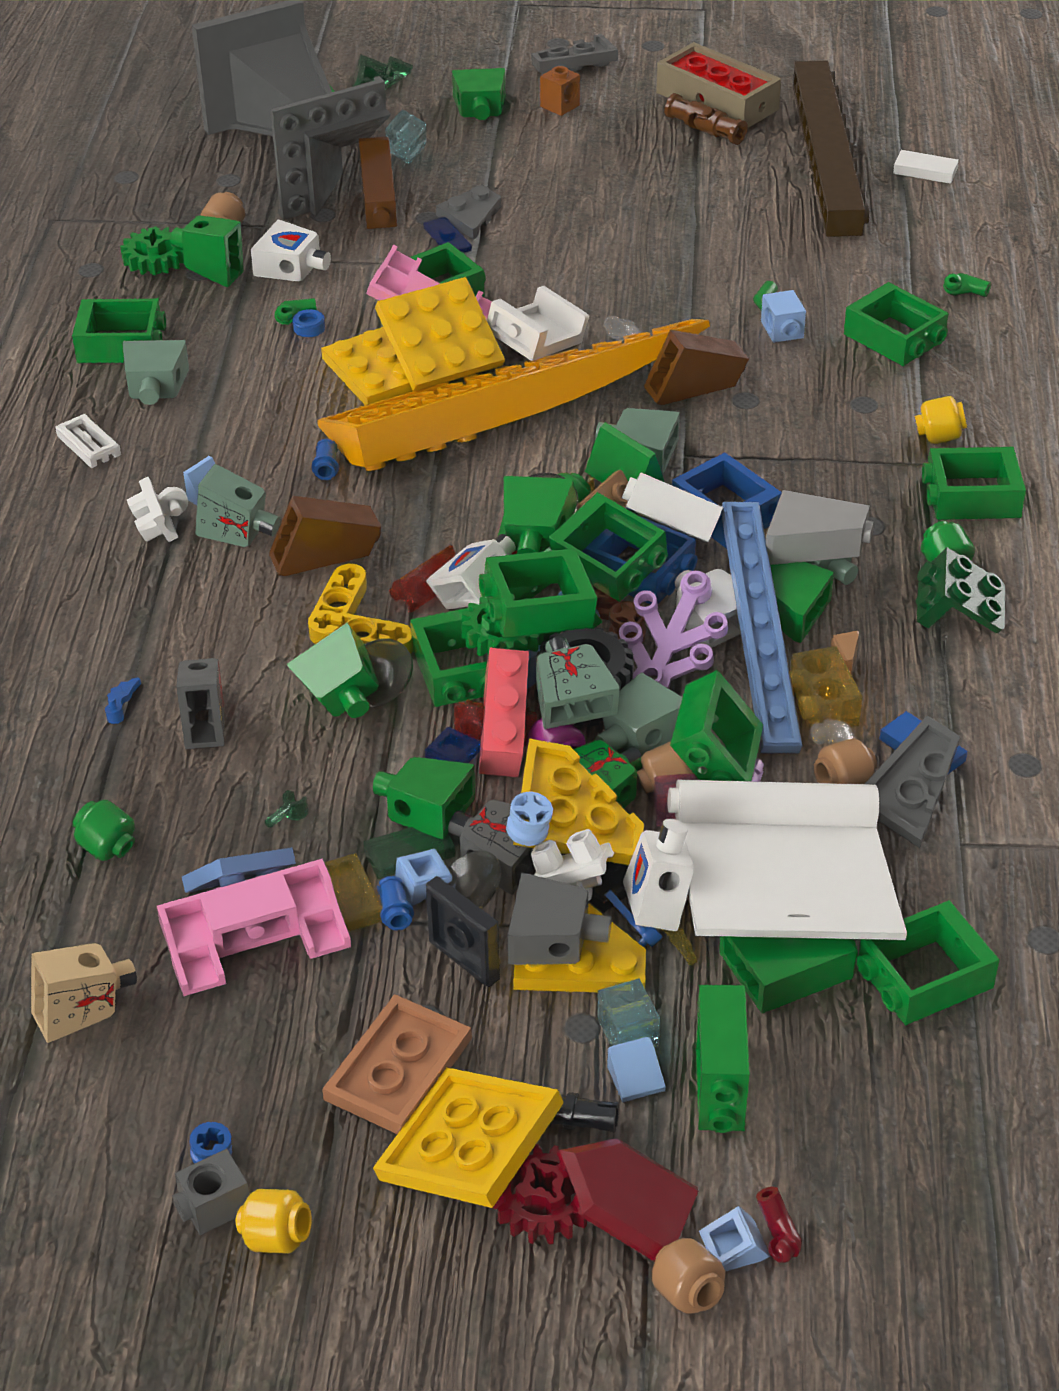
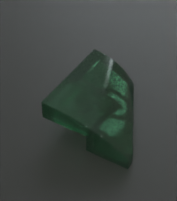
[352,54,413,90]

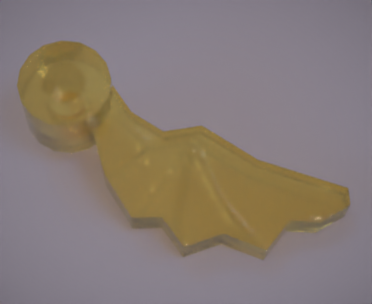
[660,927,697,966]

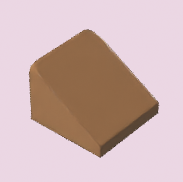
[829,631,859,689]

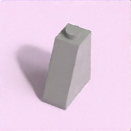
[766,490,874,565]

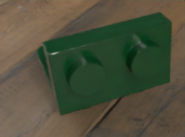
[916,547,1005,633]

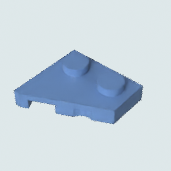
[182,847,296,893]

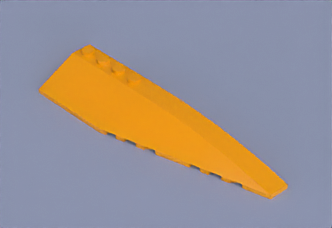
[317,319,710,471]

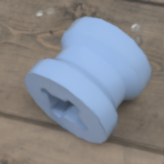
[506,791,553,846]

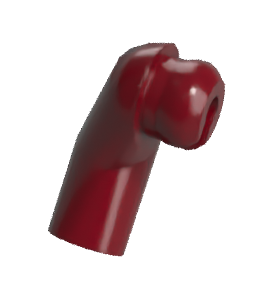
[756,1186,802,1263]

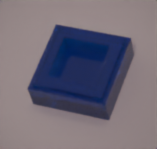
[425,726,480,763]

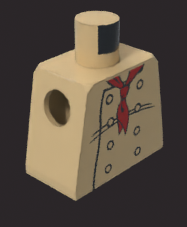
[31,943,137,1043]

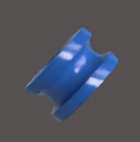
[189,1122,232,1163]

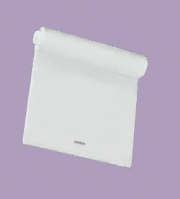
[668,780,907,940]

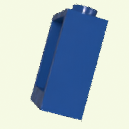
[672,452,782,549]
[582,513,698,604]

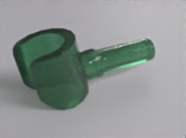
[265,790,308,828]

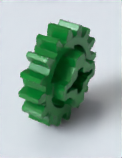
[120,226,184,275]
[461,594,544,656]

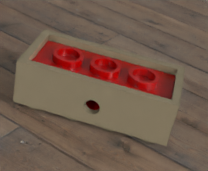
[656,42,781,128]

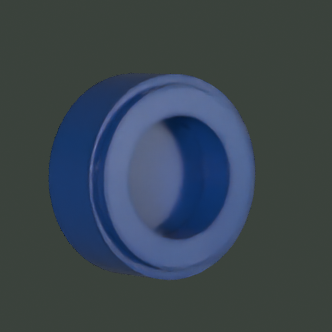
[293,309,325,337]

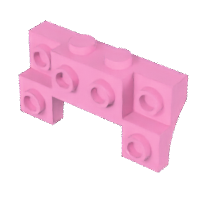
[366,245,492,320]
[157,859,351,996]

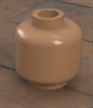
[200,192,246,223]
[814,738,877,784]
[637,741,696,801]
[652,1238,725,1314]

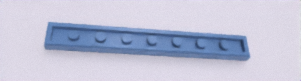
[721,502,802,753]

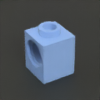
[761,290,806,343]

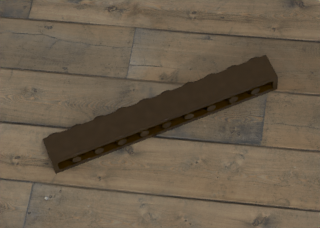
[793,60,869,237]

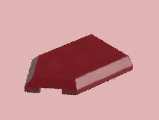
[557,1138,699,1262]

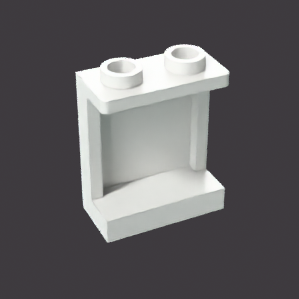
[487,286,589,361]

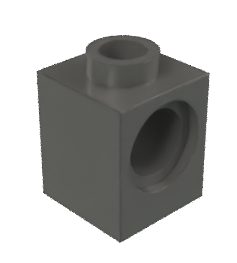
[172,1149,249,1235]

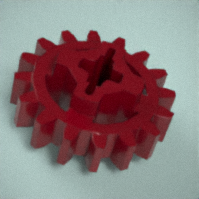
[493,1144,587,1245]

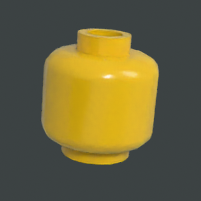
[915,396,967,444]
[236,1189,312,1254]

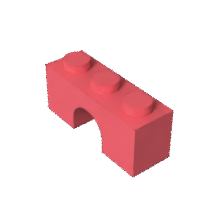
[479,648,529,777]

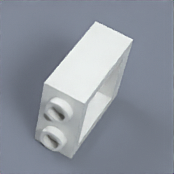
[622,473,723,542]

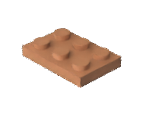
[322,994,472,1134]

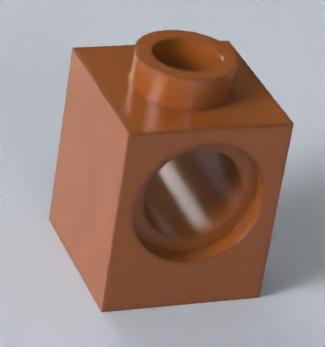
[540,66,580,116]

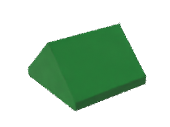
[584,422,665,483]

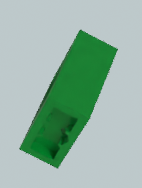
[410,242,486,297]
[844,282,949,366]
[72,298,166,363]
[922,447,1026,520]
[549,492,668,602]
[479,548,597,638]
[410,608,489,707]
[670,670,763,782]
[856,900,1000,1026]
[696,985,750,1133]

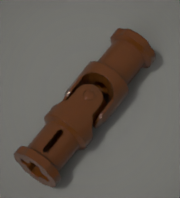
[664,93,748,145]

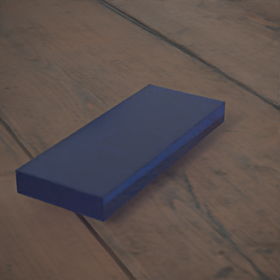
[423,217,472,253]

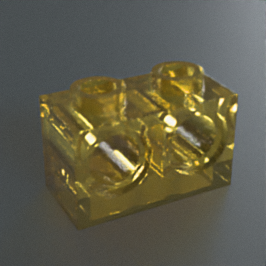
[789,646,863,734]

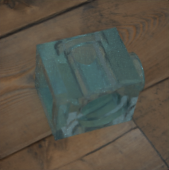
[385,109,426,164]
[597,978,660,1047]

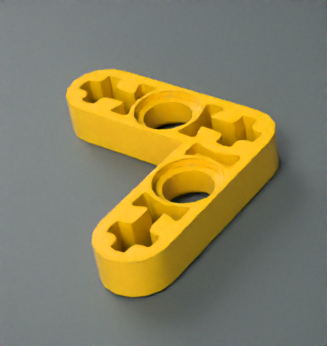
[308,563,413,660]

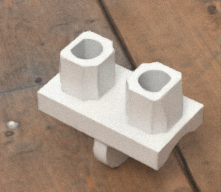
[127,477,189,542]
[531,829,614,901]

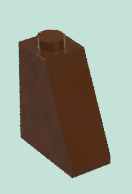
[359,136,397,229]
[644,330,749,405]
[269,496,381,576]

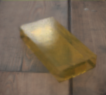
[324,853,382,932]

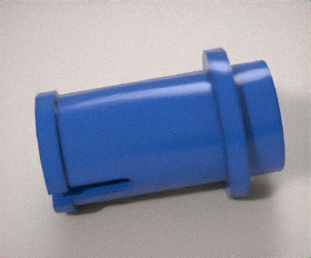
[311,439,339,480]
[377,876,414,931]

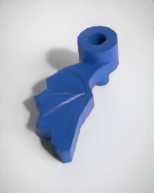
[105,677,141,724]
[604,890,663,947]

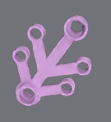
[619,570,728,689]

